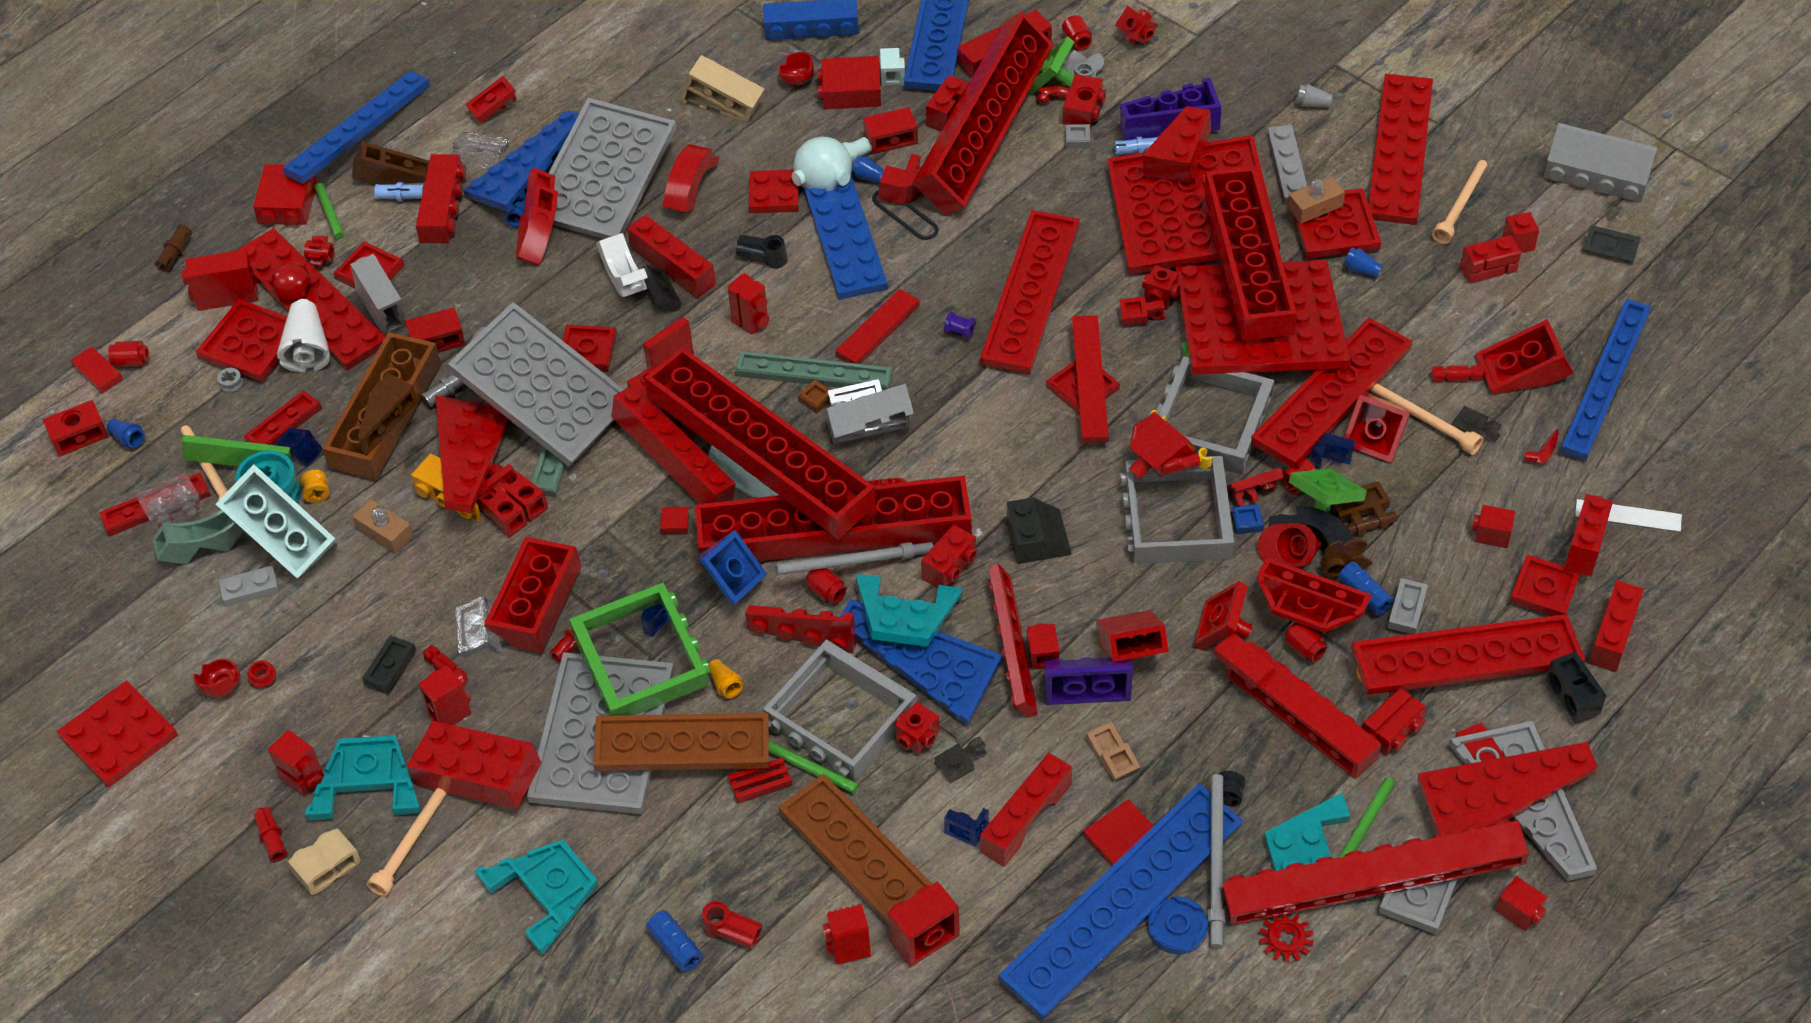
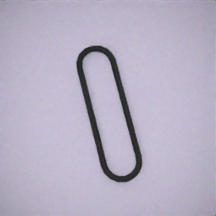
[872,190,939,240]

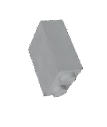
[350,254,406,336]

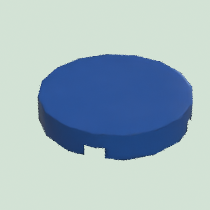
[1148,896,1208,955]

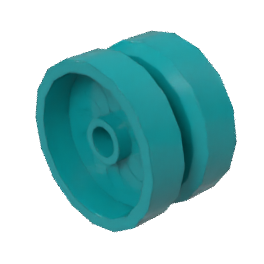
[235,450,302,504]

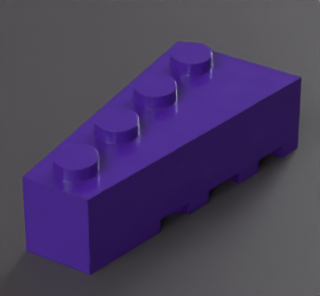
[1120,77,1221,141]

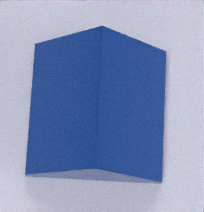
[700,530,767,605]

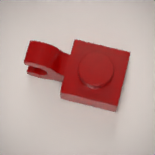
[1120,297,1165,326]

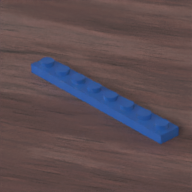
[283,71,429,184]
[1560,299,1651,461]

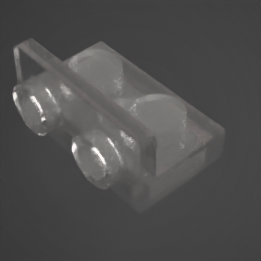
[453,132,509,169]
[136,472,204,532]
[456,596,503,658]

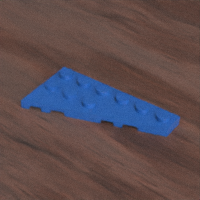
[463,110,580,213]
[840,599,1002,726]

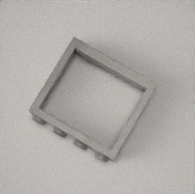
[1157,356,1274,475]
[1120,456,1234,564]
[763,640,917,781]

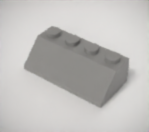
[1543,123,1657,203]

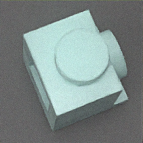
[880,48,905,86]

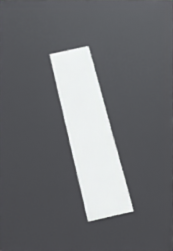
[1575,499,1682,532]

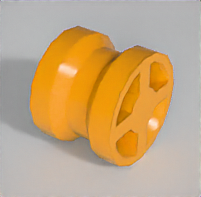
[300,470,330,503]

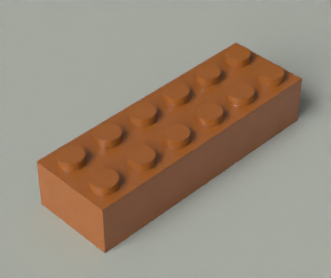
[322,332,441,480]

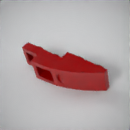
[516,167,558,267]

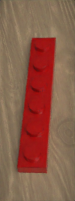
[988,564,1038,718]

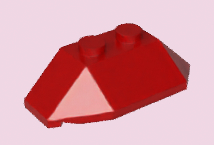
[1256,557,1372,633]

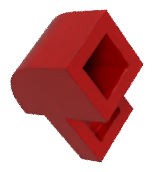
[878,154,922,204]

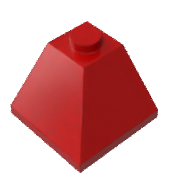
[1342,393,1411,463]

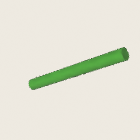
[769,741,859,794]
[1339,777,1395,858]

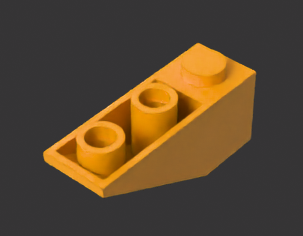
[411,453,482,523]

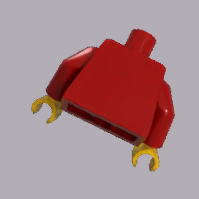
[1128,410,1213,480]

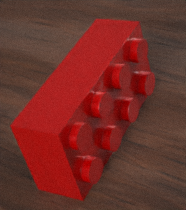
[406,720,542,810]

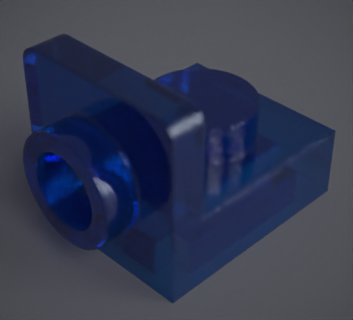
[275,428,322,466]
[1312,433,1355,469]
[641,603,669,638]
[944,808,990,847]

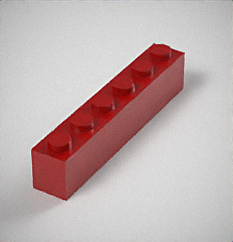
[611,385,736,504]
[1226,641,1381,780]

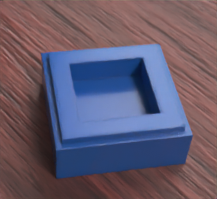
[1231,504,1264,534]

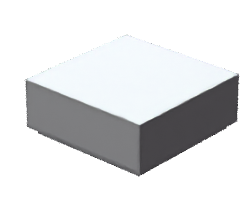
[1065,124,1090,148]

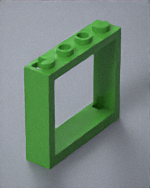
[569,582,711,715]

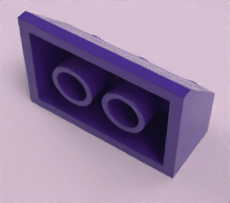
[1044,657,1133,705]

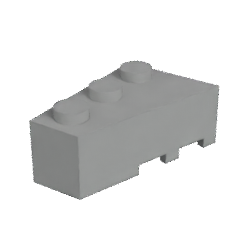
[825,383,914,445]

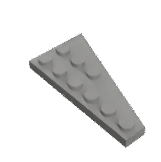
[1449,721,1597,881]

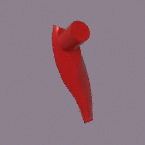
[1525,429,1559,464]

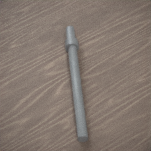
[775,542,933,575]
[1208,774,1226,948]

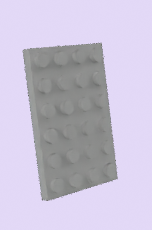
[549,98,677,239]
[446,302,624,467]
[527,652,674,814]

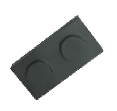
[1584,225,1641,262]
[642,264,682,311]
[362,635,416,693]

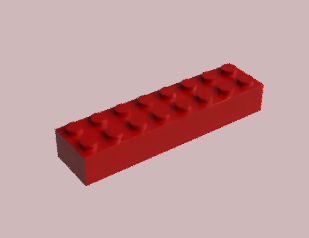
[1204,167,1297,340]

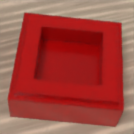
[660,507,689,534]

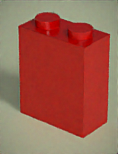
[817,56,881,110]
[253,164,317,225]
[182,249,259,311]
[1096,610,1169,662]

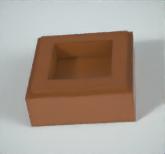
[797,380,830,413]

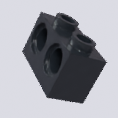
[1546,651,1606,724]

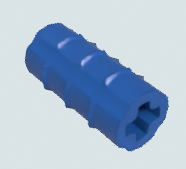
[1338,562,1394,617]
[646,910,703,972]

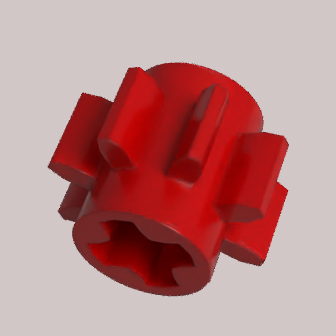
[304,235,334,266]

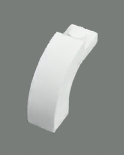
[596,233,648,297]

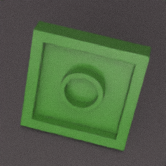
[1028,36,1074,95]
[1289,468,1367,513]

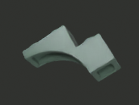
[152,510,243,565]

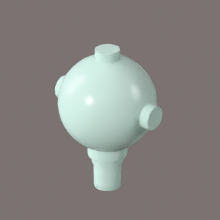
[792,137,872,191]

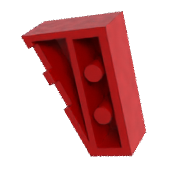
[1142,106,1211,184]

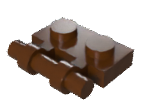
[1331,481,1398,536]

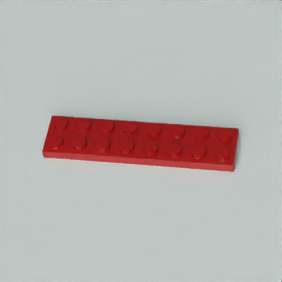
[1368,73,1433,225]
[980,210,1080,374]
[236,228,386,371]
[1251,317,1413,468]
[1351,614,1586,695]

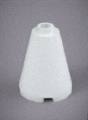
[277,299,330,373]

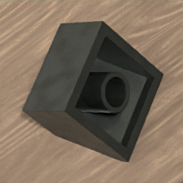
[1007,497,1071,564]

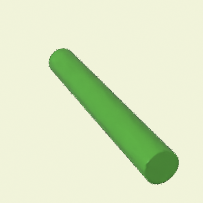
[314,183,344,239]

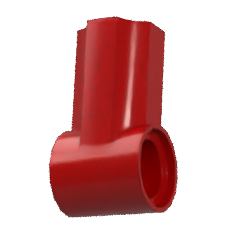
[702,901,763,949]

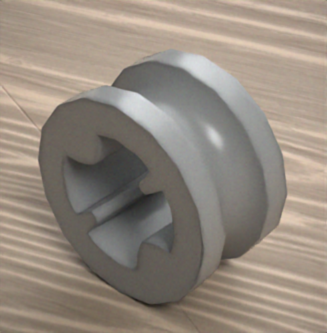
[217,368,243,394]

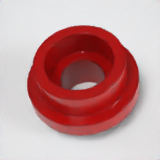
[247,660,276,688]

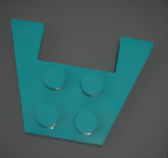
[855,573,963,647]
[305,735,421,821]
[1264,794,1374,899]
[474,840,598,955]

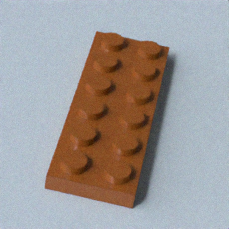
[594,713,769,771]
[779,774,932,926]

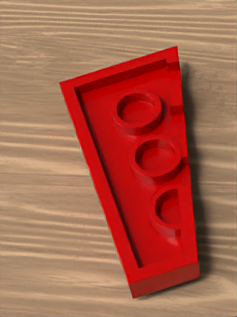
[745,605,856,654]

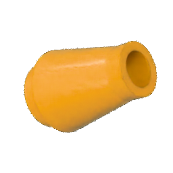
[708,659,743,699]

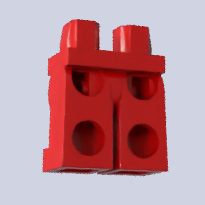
[476,463,548,538]

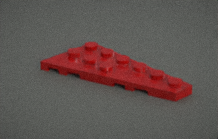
[435,395,510,513]
[1417,742,1597,834]

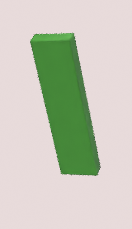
[182,435,291,466]

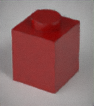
[1502,212,1539,253]
[1472,504,1515,549]
[1027,624,1059,670]
[1495,876,1547,932]

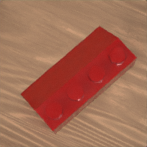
[484,536,582,653]

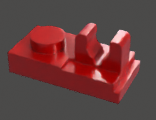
[465,76,517,124]
[1227,467,1284,507]

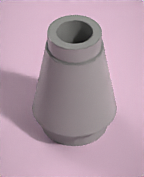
[1295,83,1333,108]

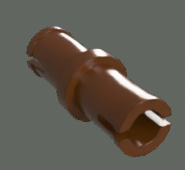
[155,224,192,272]

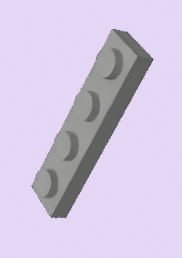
[1267,125,1307,205]

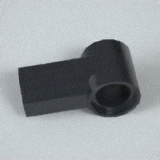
[736,235,788,268]

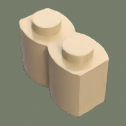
[288,828,361,895]

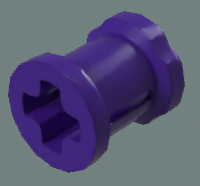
[944,311,976,340]

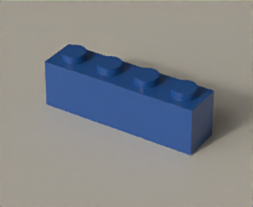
[763,0,859,40]

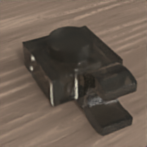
[1451,406,1502,443]
[934,736,987,784]

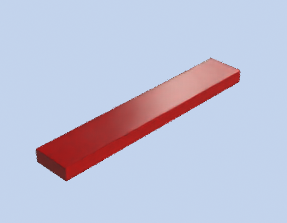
[1072,315,1109,443]

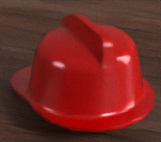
[1258,523,1321,567]

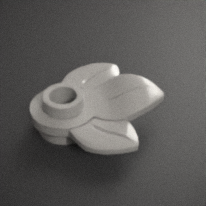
[1062,50,1104,78]

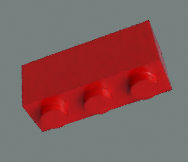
[1564,494,1613,577]
[1589,580,1644,672]

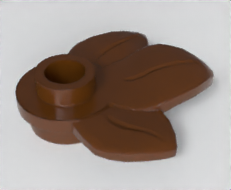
[1320,539,1372,578]

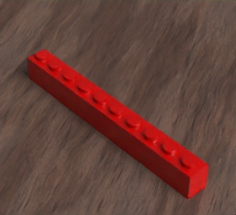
[1222,820,1529,926]

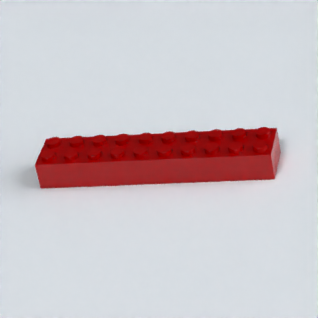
[912,12,1054,216]
[644,347,876,539]
[695,475,972,567]

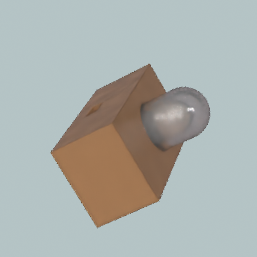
[1287,176,1345,224]
[352,499,414,554]

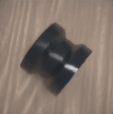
[1219,771,1246,806]

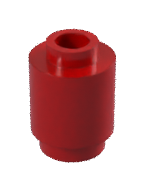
[1062,15,1092,50]
[108,341,149,367]
[806,568,847,605]
[1285,623,1328,663]

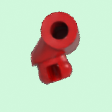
[1037,85,1070,103]

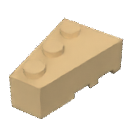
[680,55,765,122]

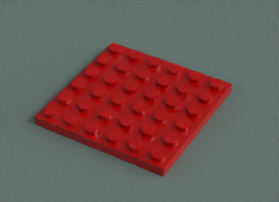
[1107,135,1280,274]
[1175,260,1351,375]

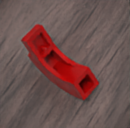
[662,144,719,212]

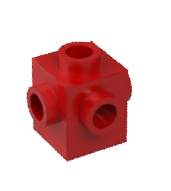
[1115,5,1158,44]
[1142,265,1181,310]
[895,702,940,754]

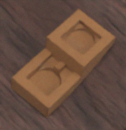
[1085,722,1141,780]

